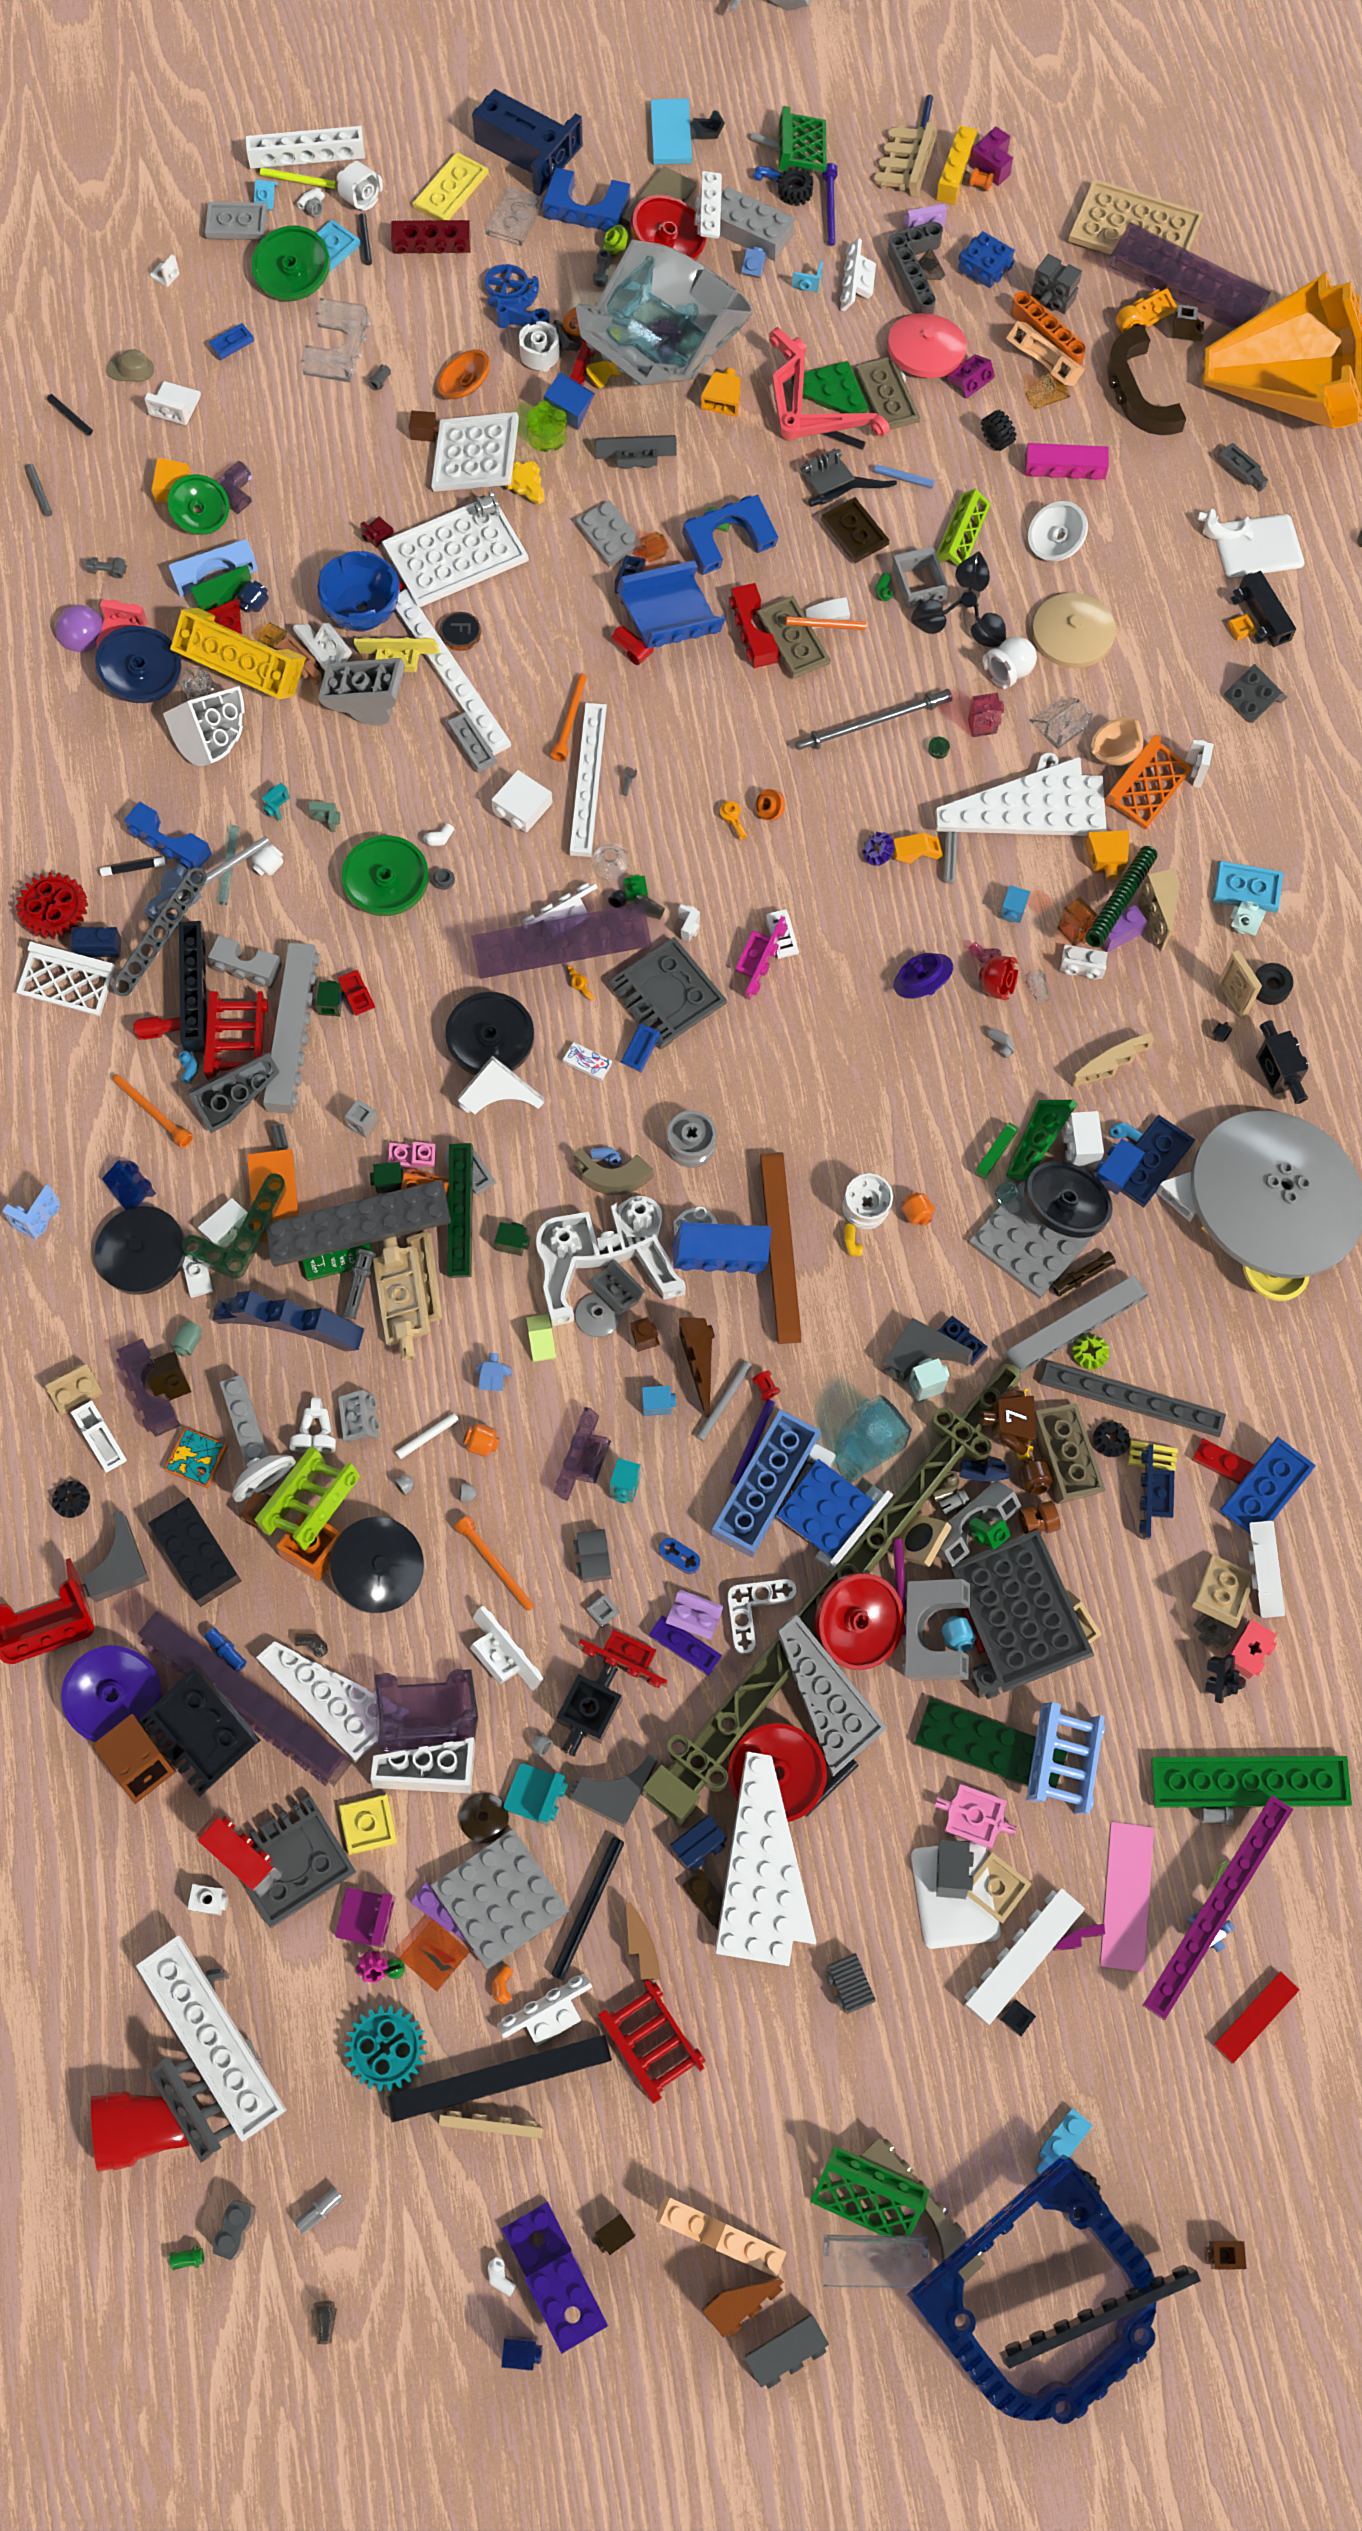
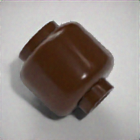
[1018,1458,1053,1495]

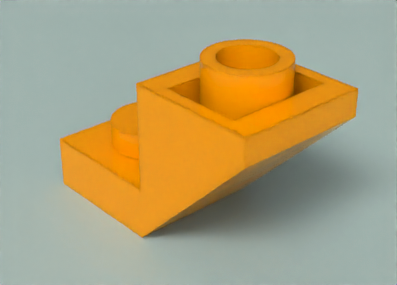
[893,833,943,864]

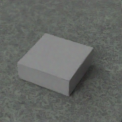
[586,1593,620,1628]

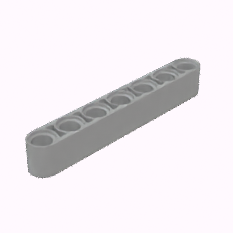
[1005,1275,1149,1373]

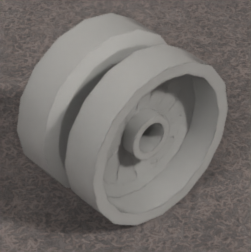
[667,1110,717,1168]

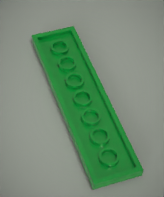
[1151,1756,1352,1808]

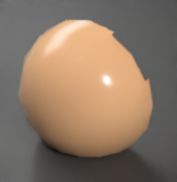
[1091,717,1143,766]

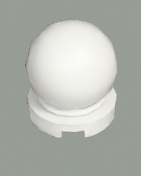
[983,636,1037,689]

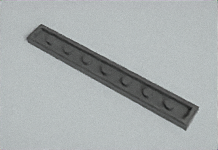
[1039,1360,1226,1437]

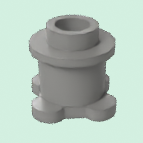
[474,490,500,518]

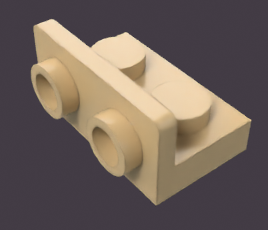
[45,1364,104,1416]

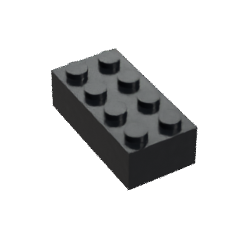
[148,1497,242,1607]

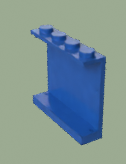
[617,561,725,649]

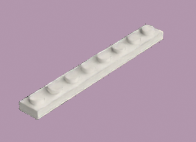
[570,703,607,857]

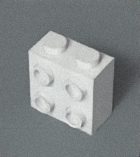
[492,770,553,833]

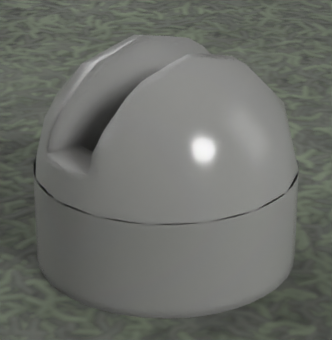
[306,199,323,217]
[394,1475,414,1495]
[460,1483,477,1502]
[531,1734,553,1757]

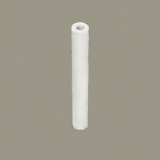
[396,1413,459,1459]

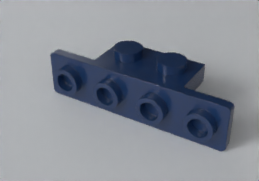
[1139,1444,1175,1540]

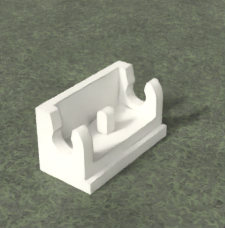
[198,1198,253,1253]

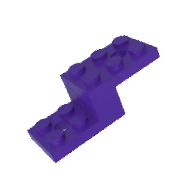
[502,2202,609,2354]

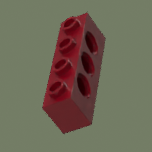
[391,220,471,254]

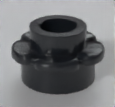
[1212,1022,1233,1043]

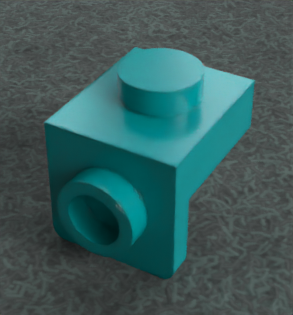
[262,782,290,821]

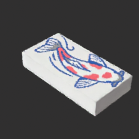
[563,1042,612,1082]

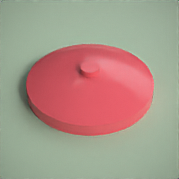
[887,313,967,378]

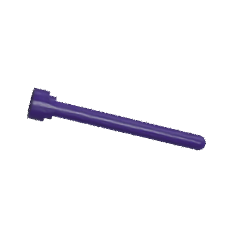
[822,163,838,246]

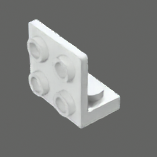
[145,381,201,425]

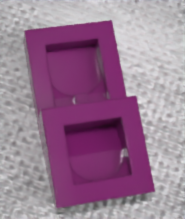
[1053,1924,1106,1951]

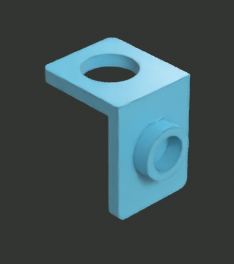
[254,179,279,210]
[792,261,823,292]

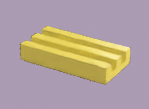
[1127,1440,1178,1470]

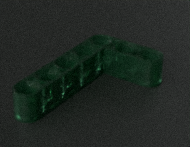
[182,1173,286,1279]

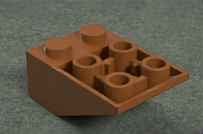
[92,1713,177,1804]
[702,2277,784,2338]

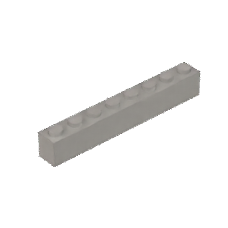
[263,943,320,1114]

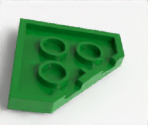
[792,361,868,414]

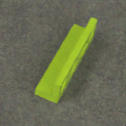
[936,488,991,567]

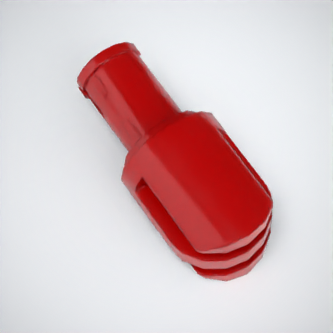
[133,1016,180,1040]

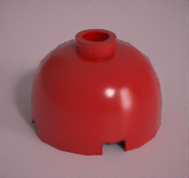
[979,956,1018,1000]

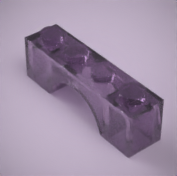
[116,1338,181,1437]

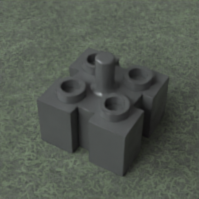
[1031,254,1082,315]

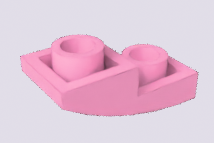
[387,1142,435,1168]

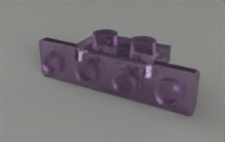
[554,1407,611,1501]

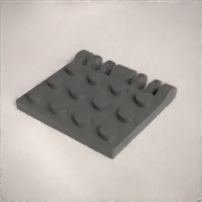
[608,937,727,1049]
[244,1793,357,1928]

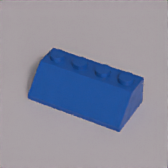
[672,1222,771,1274]

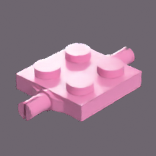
[934,1784,1017,1849]

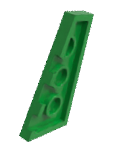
[1006,1099,1078,1180]

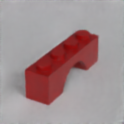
[728,583,779,668]

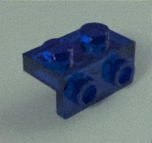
[102,1160,156,1210]

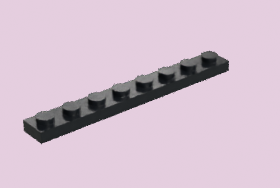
[999,2265,1201,2369]

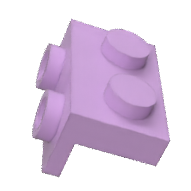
[903,203,947,229]

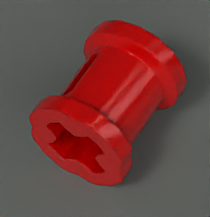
[752,1370,780,1401]

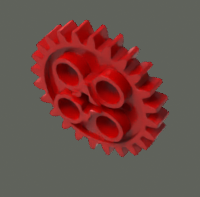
[15,872,88,939]

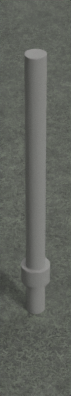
[156,836,270,912]

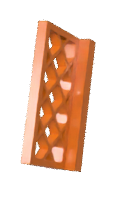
[1104,734,1193,830]

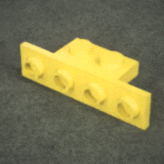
[354,637,440,672]

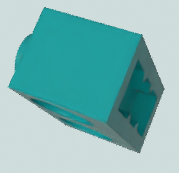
[610,1458,641,1504]

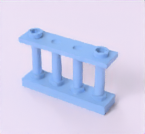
[1026,1702,1105,1815]

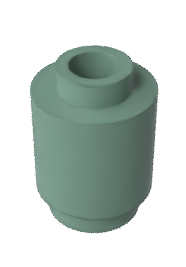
[171,1321,202,1357]

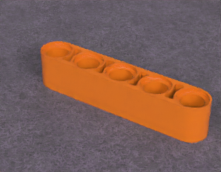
[1011,291,1086,365]

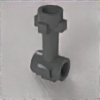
[593,249,612,287]
[86,557,127,578]

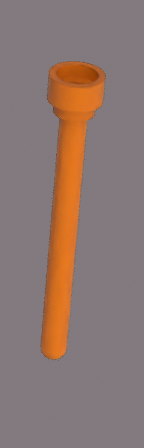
[550,673,587,762]
[112,1074,193,1148]
[454,1515,533,1610]

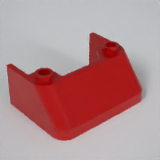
[0,1558,94,1664]

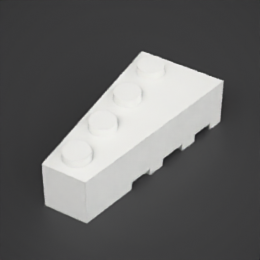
[371,1737,475,1793]

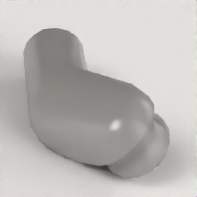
[988,1028,1014,1058]

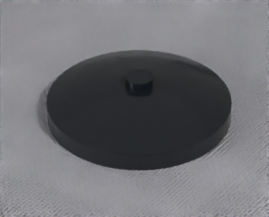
[445,992,534,1075]
[1024,1161,1113,1238]
[95,1206,187,1295]
[328,1517,424,1613]

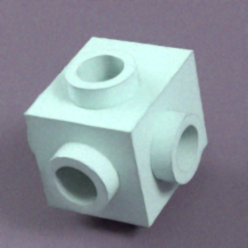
[1230,901,1266,936]

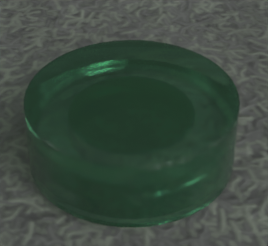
[928,737,950,759]

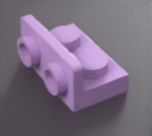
[666,1590,723,1640]

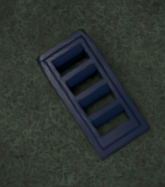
[614,555,646,594]

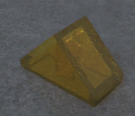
[1025,373,1070,409]

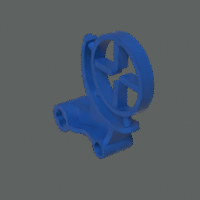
[485,264,550,328]

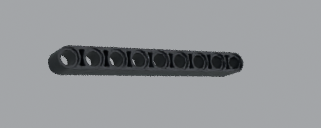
[386,2035,612,2123]

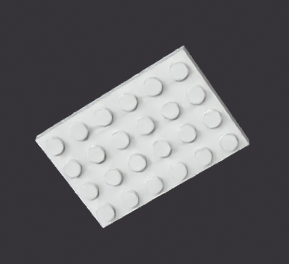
[382,502,529,607]

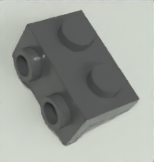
[588,1260,645,1315]

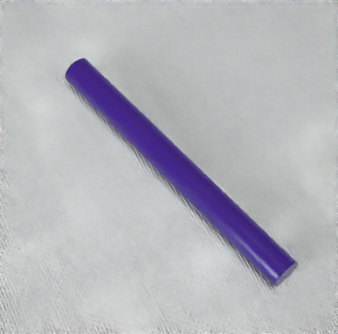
[730,1399,775,1486]

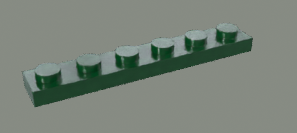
[447,1143,473,1278]

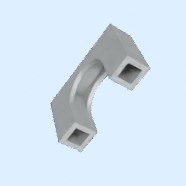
[903,1579,970,1681]

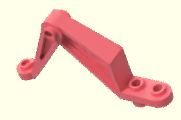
[769,327,890,440]

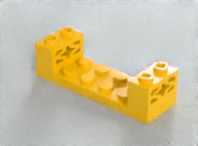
[170,608,306,699]

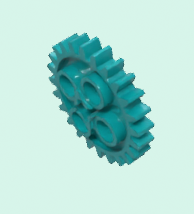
[344,2005,427,2092]

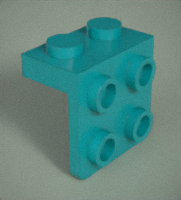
[504,1764,568,1826]

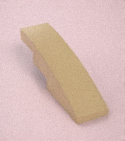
[1072,1032,1154,1087]

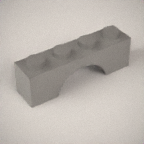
[220,1375,270,1468]
[936,1481,1022,1567]

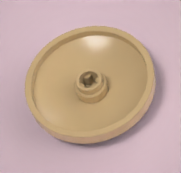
[1032,593,1116,668]

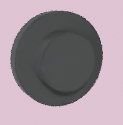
[433,868,455,890]

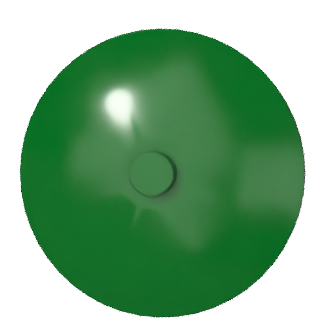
[252,226,330,301]
[341,835,429,916]

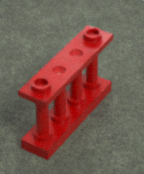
[204,991,269,1080]
[598,1980,706,2104]

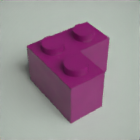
[969,126,1013,186]

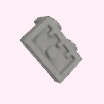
[338,1390,380,1443]

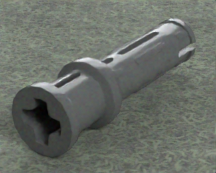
[342,1249,376,1320]

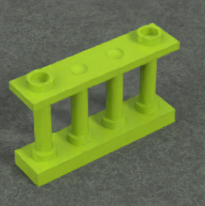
[254,1446,361,1551]

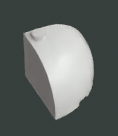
[163,686,244,766]

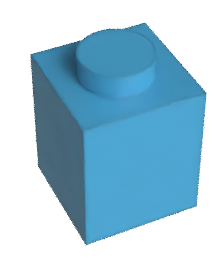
[1000,885,1030,923]
[642,1386,676,1416]

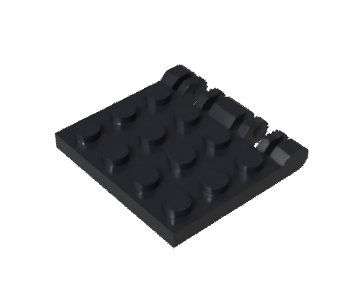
[138,1665,261,1797]

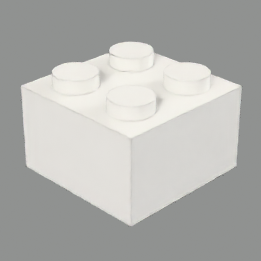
[1062,1111,1104,1171]

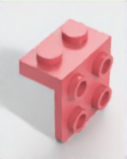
[96,599,147,648]

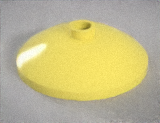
[1243,1265,1309,1301]

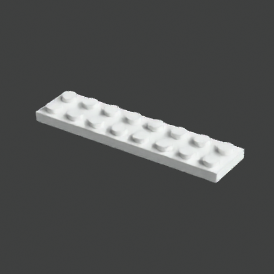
[136,1936,287,2142]

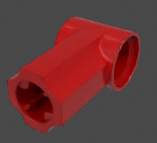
[611,626,654,665]

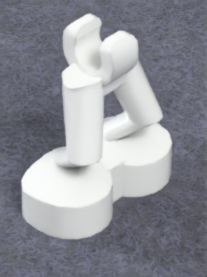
[289,1398,336,1454]

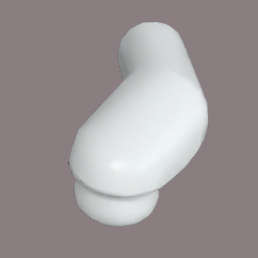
[297,188,325,210]
[423,823,454,846]

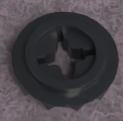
[1093,1420,1131,1457]
[52,1480,90,1518]

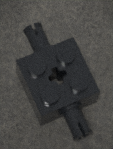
[1256,1020,1309,1104]
[556,1662,622,1757]

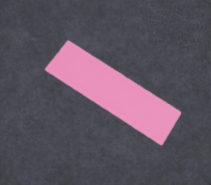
[1101,1822,1154,1972]

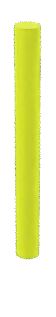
[260,167,337,189]

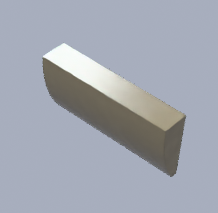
[1035,1403,1106,1504]

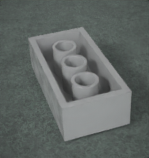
[720,186,795,261]

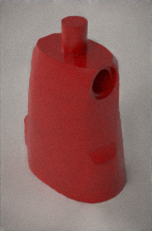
[91,2091,207,2172]

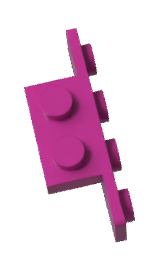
[735,916,788,1000]

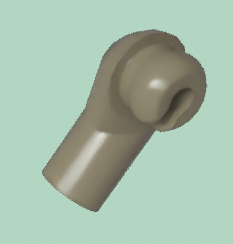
[931,1472,959,1503]

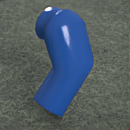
[753,166,782,183]

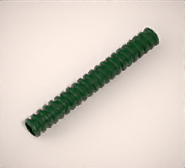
[1085,846,1158,948]

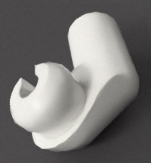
[487,2257,517,2297]

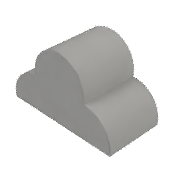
[318,658,405,726]

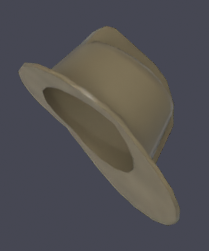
[107,349,154,382]

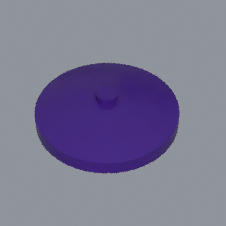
[61,1645,161,1742]

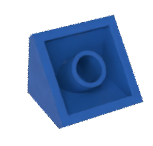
[544,372,595,430]

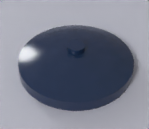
[95,626,181,703]

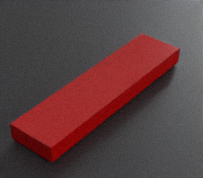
[1213,1971,1300,2064]

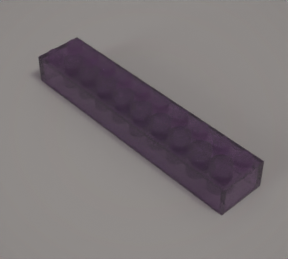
[138,1611,352,1787]

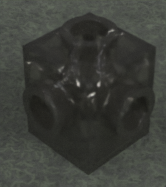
[1193,1613,1234,1649]

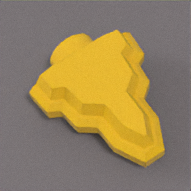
[504,461,545,504]

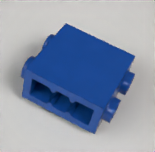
[958,231,1015,288]

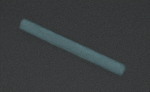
[219,825,239,906]

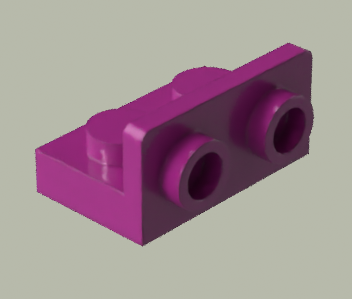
[947,354,995,398]

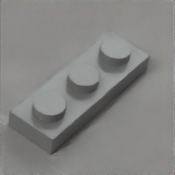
[448,712,497,773]

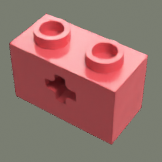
[1229,1619,1277,1679]

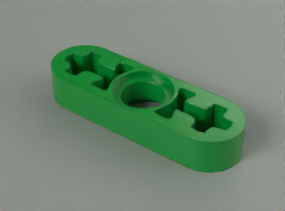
[975,1122,1019,1179]

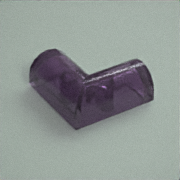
[215,461,252,514]

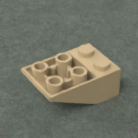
[1139,868,1180,951]

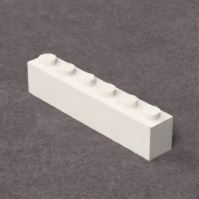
[963,1888,1085,2026]

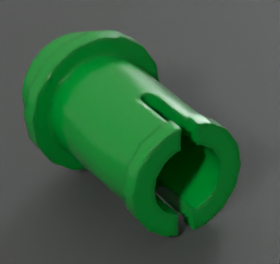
[169,2246,204,2270]

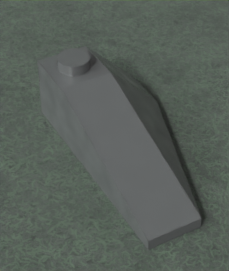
[189,1052,280,1133]

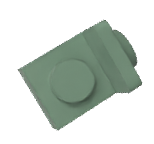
[309,801,341,832]

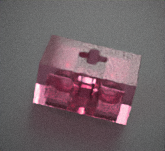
[968,693,1004,737]

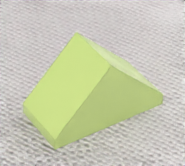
[526,1314,556,1362]

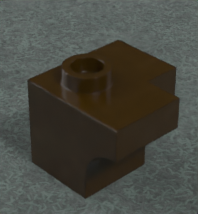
[1172,304,1204,341]
[146,1351,192,1400]

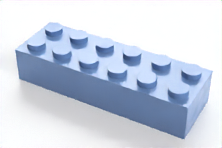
[712,1409,822,1558]

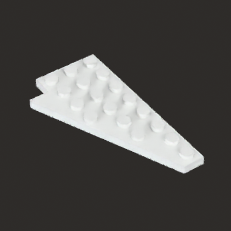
[935,758,1107,836]
[714,1752,816,1966]

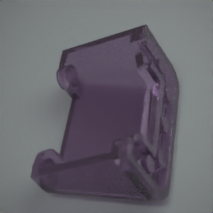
[374,1669,478,1751]

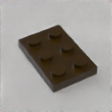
[821,497,890,563]

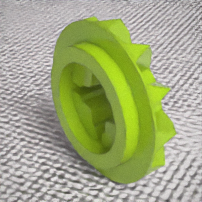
[1072,1334,1110,1370]

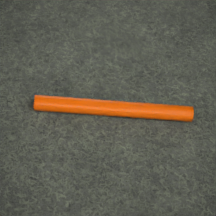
[784,617,866,630]

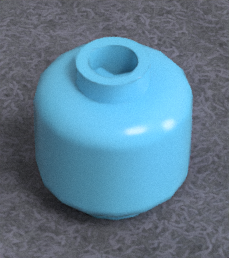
[941,1615,977,1652]

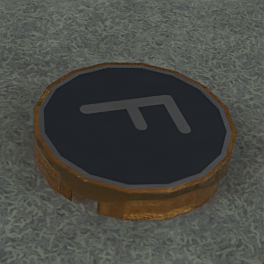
[440,611,482,651]

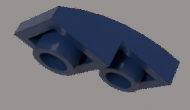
[938,1316,988,1366]

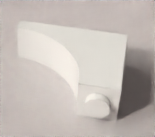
[458,1056,544,1115]

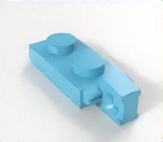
[1035,2108,1093,2177]

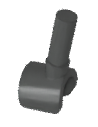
[622,766,637,796]

